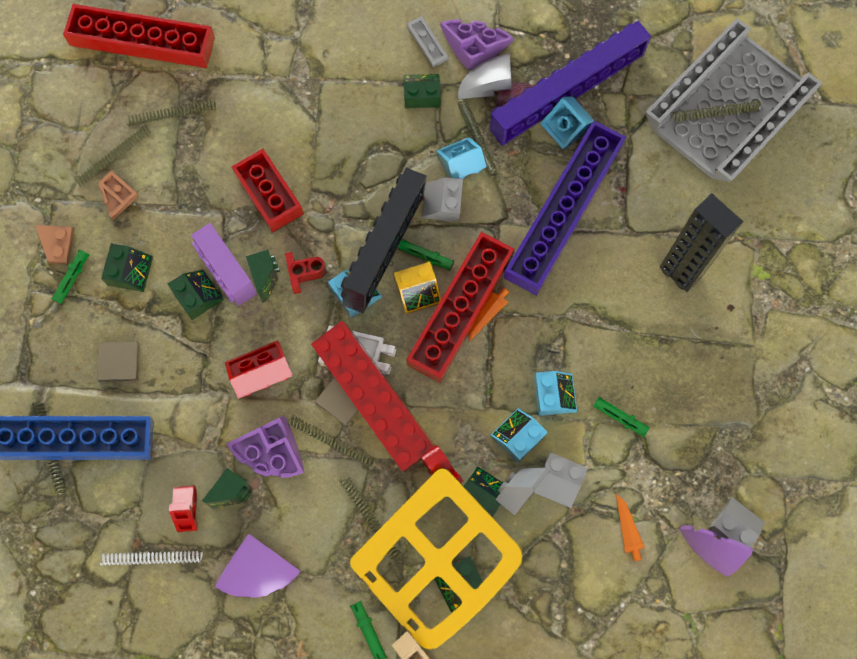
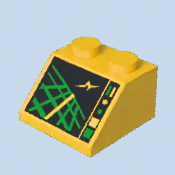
[394,262,441,314]

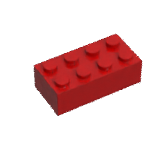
[231,149,304,233]

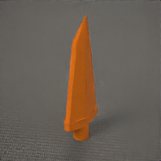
[469,288,509,342]
[616,494,645,562]

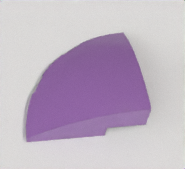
[440,19,514,70]
[227,415,305,478]
[680,526,754,577]
[215,534,301,598]

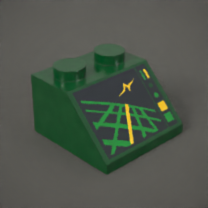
[404,74,441,108]
[101,243,153,292]
[246,249,280,303]
[167,270,224,320]
[464,466,503,517]
[202,468,253,508]
[434,556,483,613]

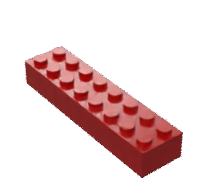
[63,4,215,68]
[406,232,515,383]
[311,321,435,472]

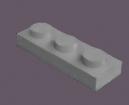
[407,16,448,68]

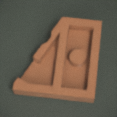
[98,171,139,221]
[36,225,74,265]

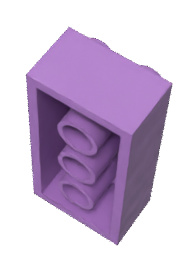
[191,223,257,306]

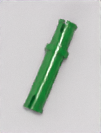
[398,239,454,271]
[51,249,90,304]
[593,396,650,438]
[350,600,388,659]

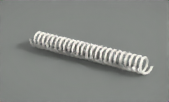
[99,551,202,565]

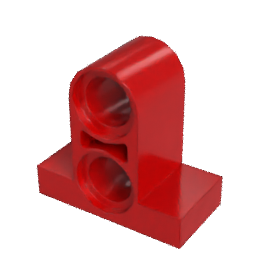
[285,252,326,294]
[420,445,464,484]
[169,485,198,532]

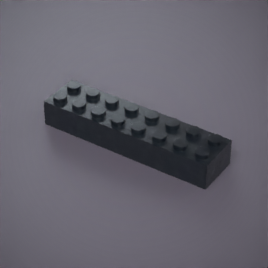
[341,168,427,314]
[660,193,744,292]

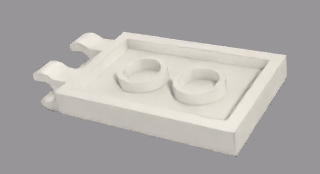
[318,325,396,375]

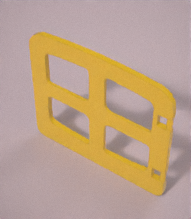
[350,469,523,649]

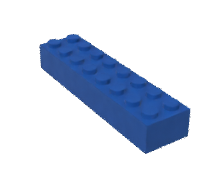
[0,416,154,460]

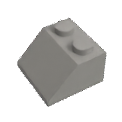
[422,177,463,222]
[534,453,588,508]
[496,468,550,515]
[708,497,765,548]

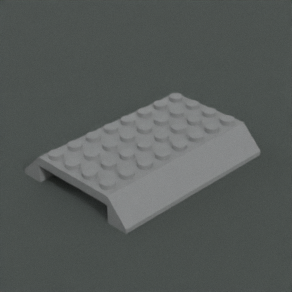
[645,18,822,182]

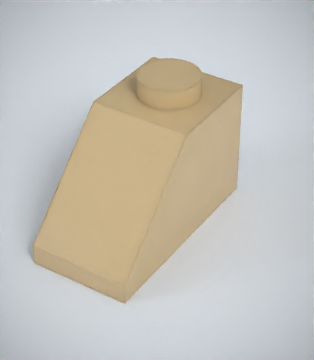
[391,632,430,659]

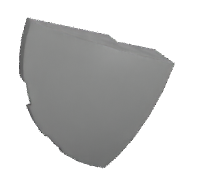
[458,53,512,99]

